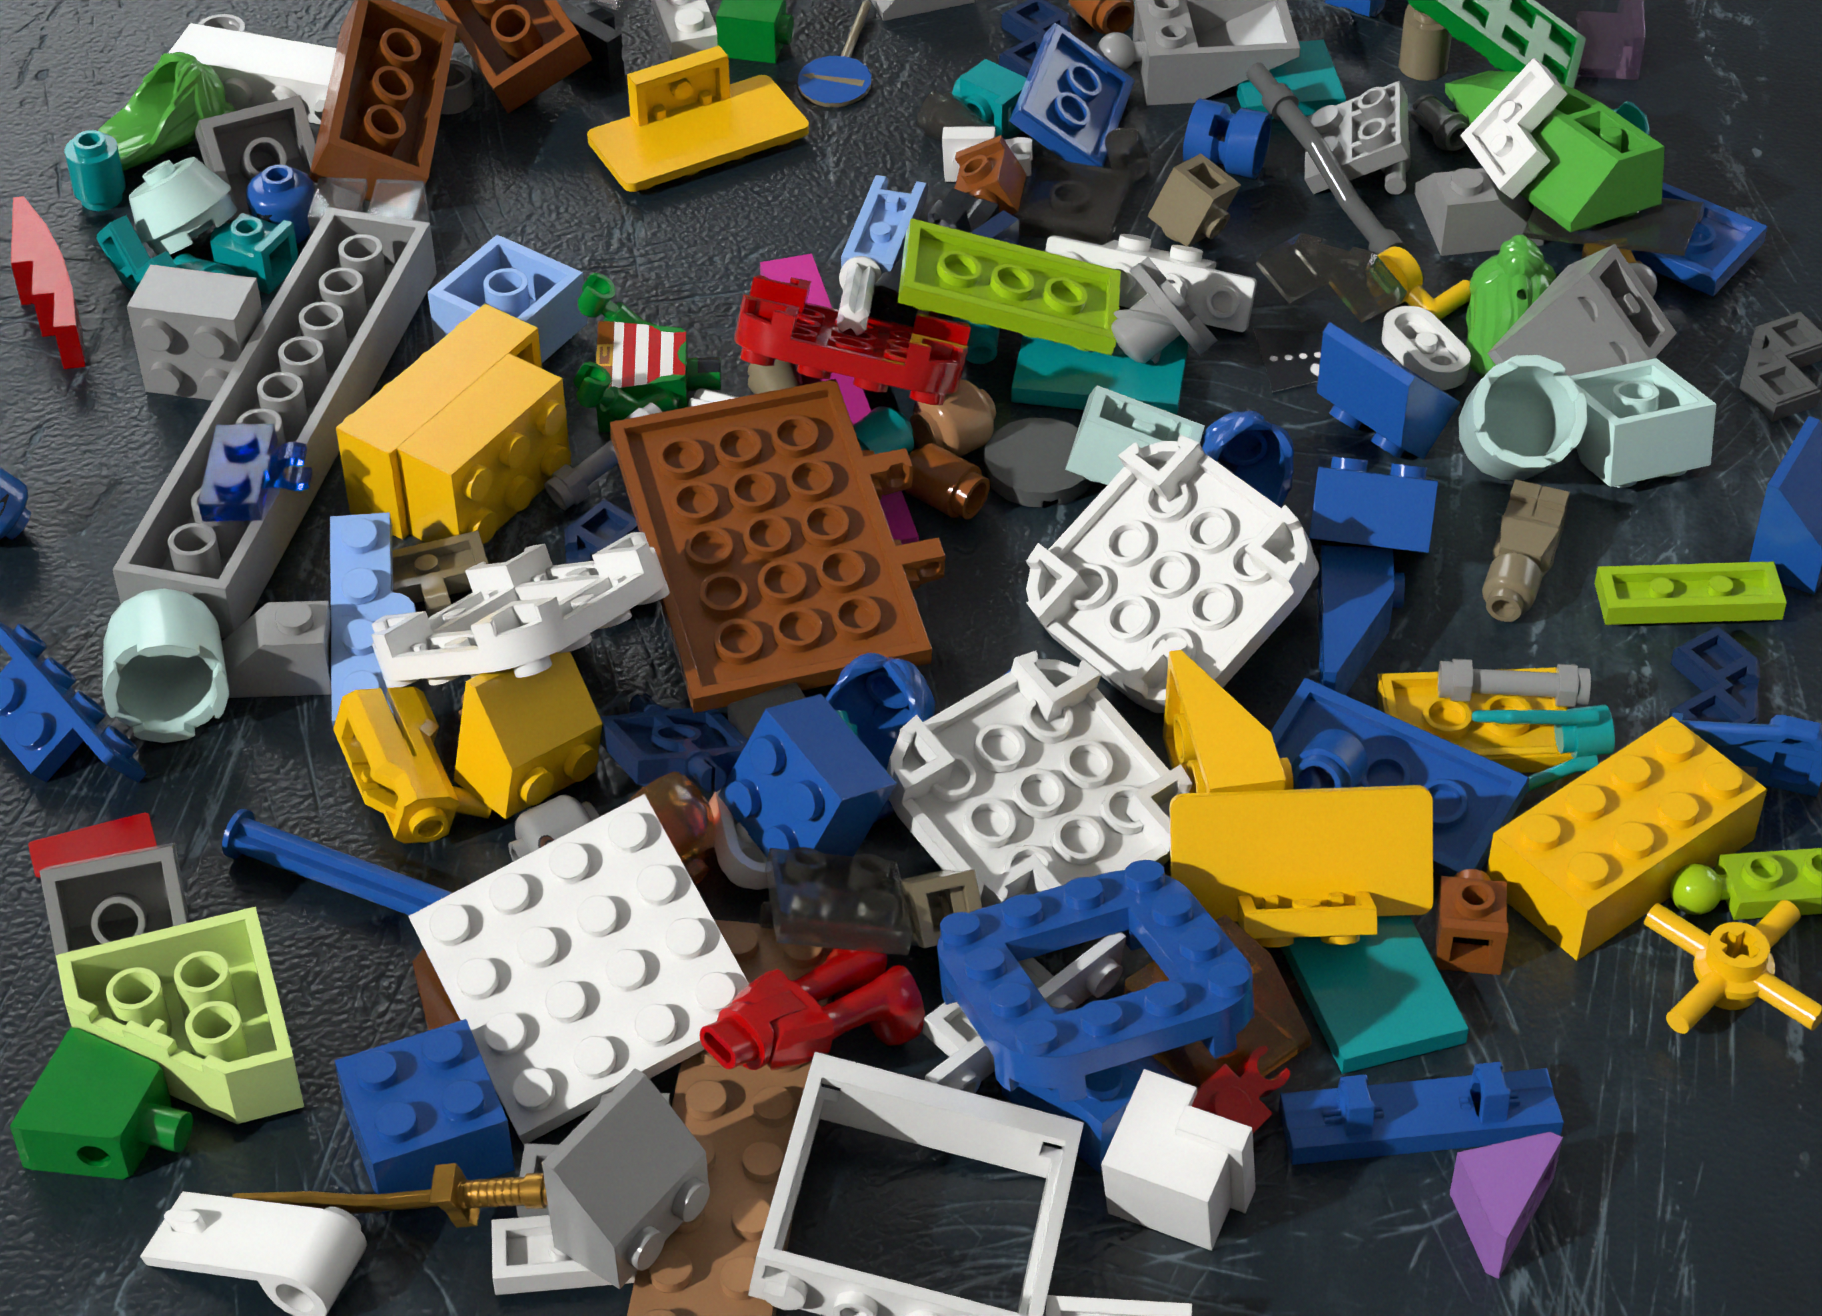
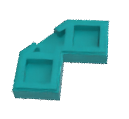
[96,215,177,292]

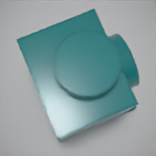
[952,59,1027,140]
[210,213,299,294]

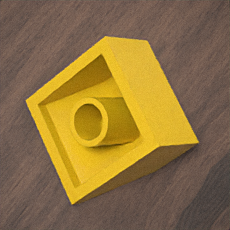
[454,651,603,819]

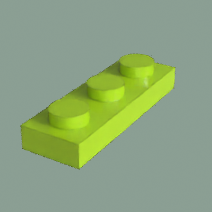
[1594,561,1787,625]

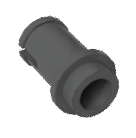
[1410,94,1469,151]

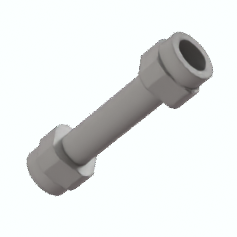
[544,403,662,510]
[1438,659,1591,708]

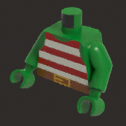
[573,273,721,433]

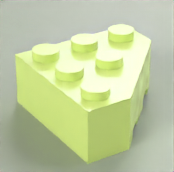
[56,906,304,1124]

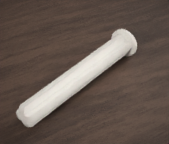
[836,256,882,336]

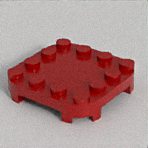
[734,275,971,405]

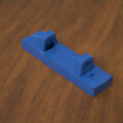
[1278,1062,1564,1165]

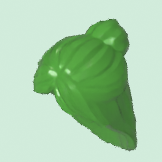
[99,52,236,171]
[1465,234,1557,378]

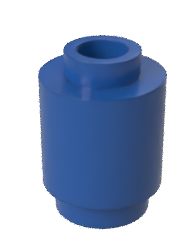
[1291,729,1368,790]

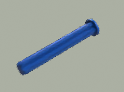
[222,809,453,915]

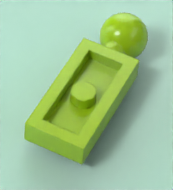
[1670,848,1822,920]

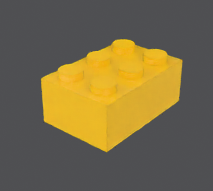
[397,353,571,544]

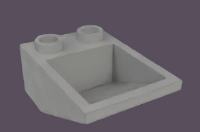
[1096,0,1300,106]
[1487,244,1677,376]

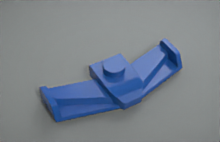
[1672,713,1822,797]

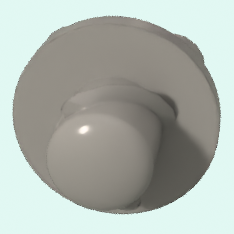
[1111,257,1218,364]

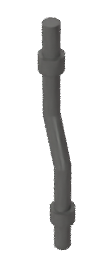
[1246,62,1424,281]

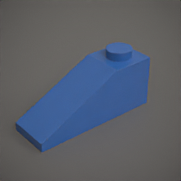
[1316,545,1405,695]

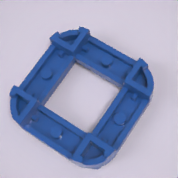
[937,860,1255,1102]

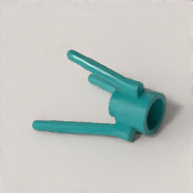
[1471,705,1615,792]

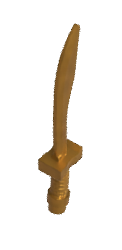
[232,1163,548,1228]

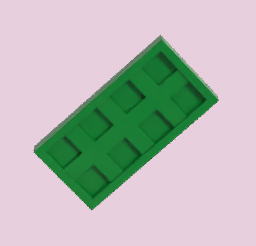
[1407,0,1586,88]

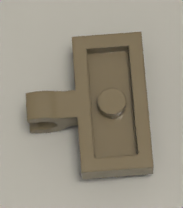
[393,531,489,618]

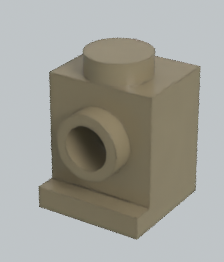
[896,869,982,948]

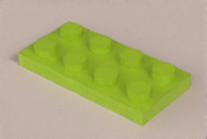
[898,218,1121,356]

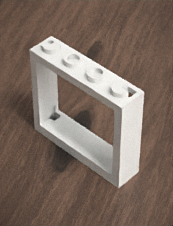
[748,1052,1084,1316]

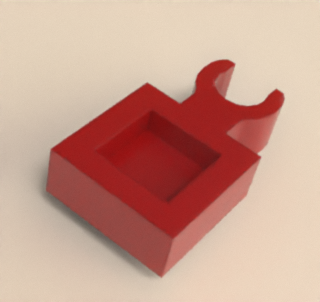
[1192,1046,1290,1133]

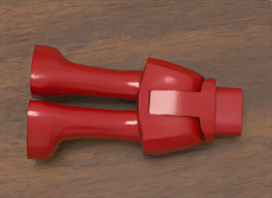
[699,938,925,1070]

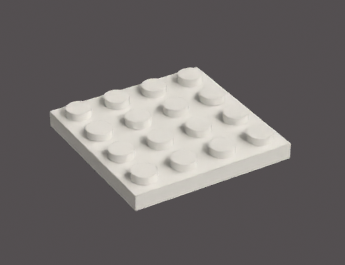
[408,794,749,1145]

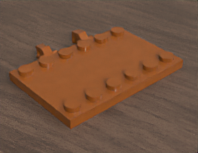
[610,379,946,713]

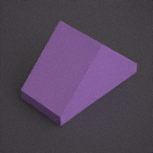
[1450,1132,1563,1279]

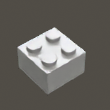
[127,264,263,401]

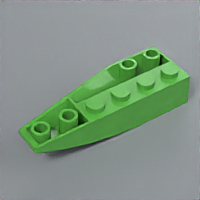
[1445,71,1665,233]

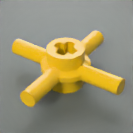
[1644,900,1822,1034]

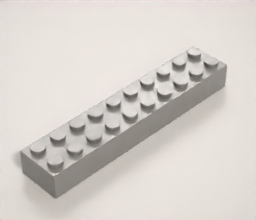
[113,207,437,639]

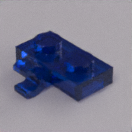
[198,423,312,522]

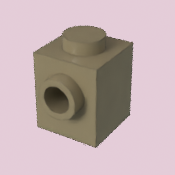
[1148,153,1241,247]

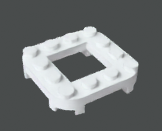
[371,532,670,688]

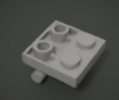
[1304,81,1411,194]

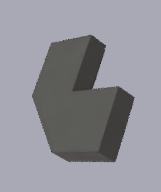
[1739,311,1822,422]

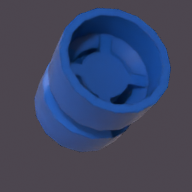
[1183,98,1272,179]

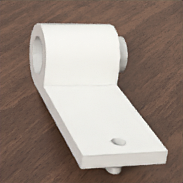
[140,1191,367,1316]

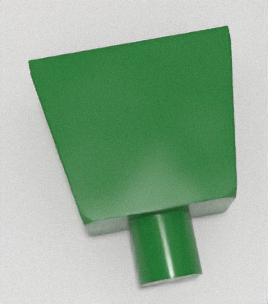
[10,1027,193,1180]

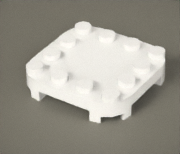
[1026,434,1319,713]
[887,651,1193,908]

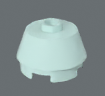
[129,157,237,255]

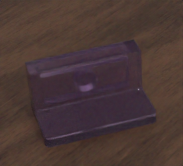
[1576,0,1646,80]

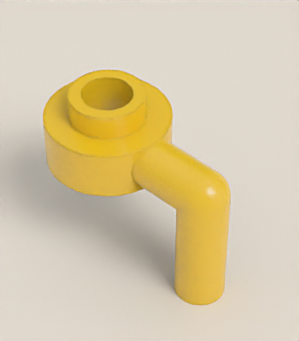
[1368,246,1471,320]

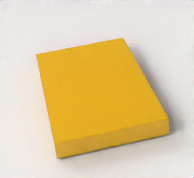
[1375,667,1573,773]

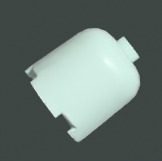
[1459,355,1587,480]
[103,588,229,743]

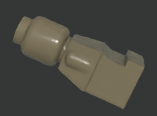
[1482,479,1570,622]

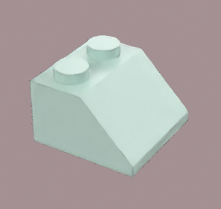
[1569,358,1716,488]

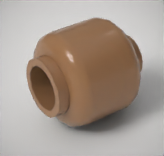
[909,379,996,457]

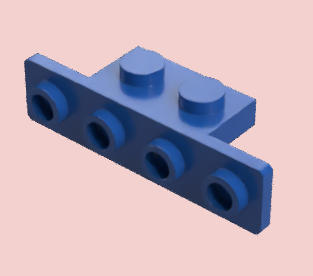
[0,622,147,783]

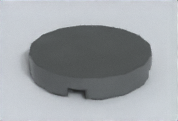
[984,418,1093,507]

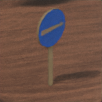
[797,0,872,107]

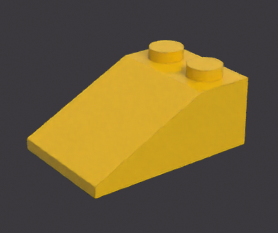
[1163,650,1294,793]

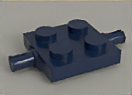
[600,693,748,792]

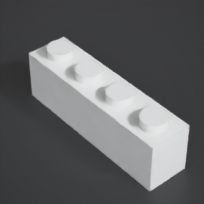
[168,23,336,124]

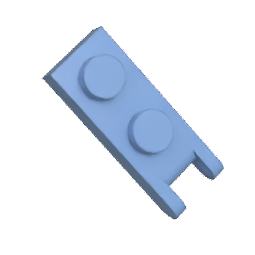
[841,175,928,274]

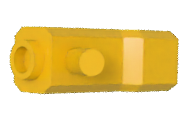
[333,686,492,844]

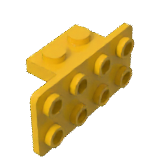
[587,45,809,192]
[1169,785,1433,947]

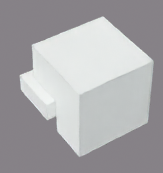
[1101,1069,1255,1251]

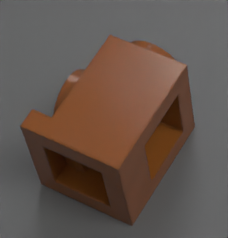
[954,135,1026,215]
[1435,869,1508,975]

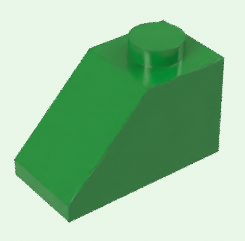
[716,0,794,64]

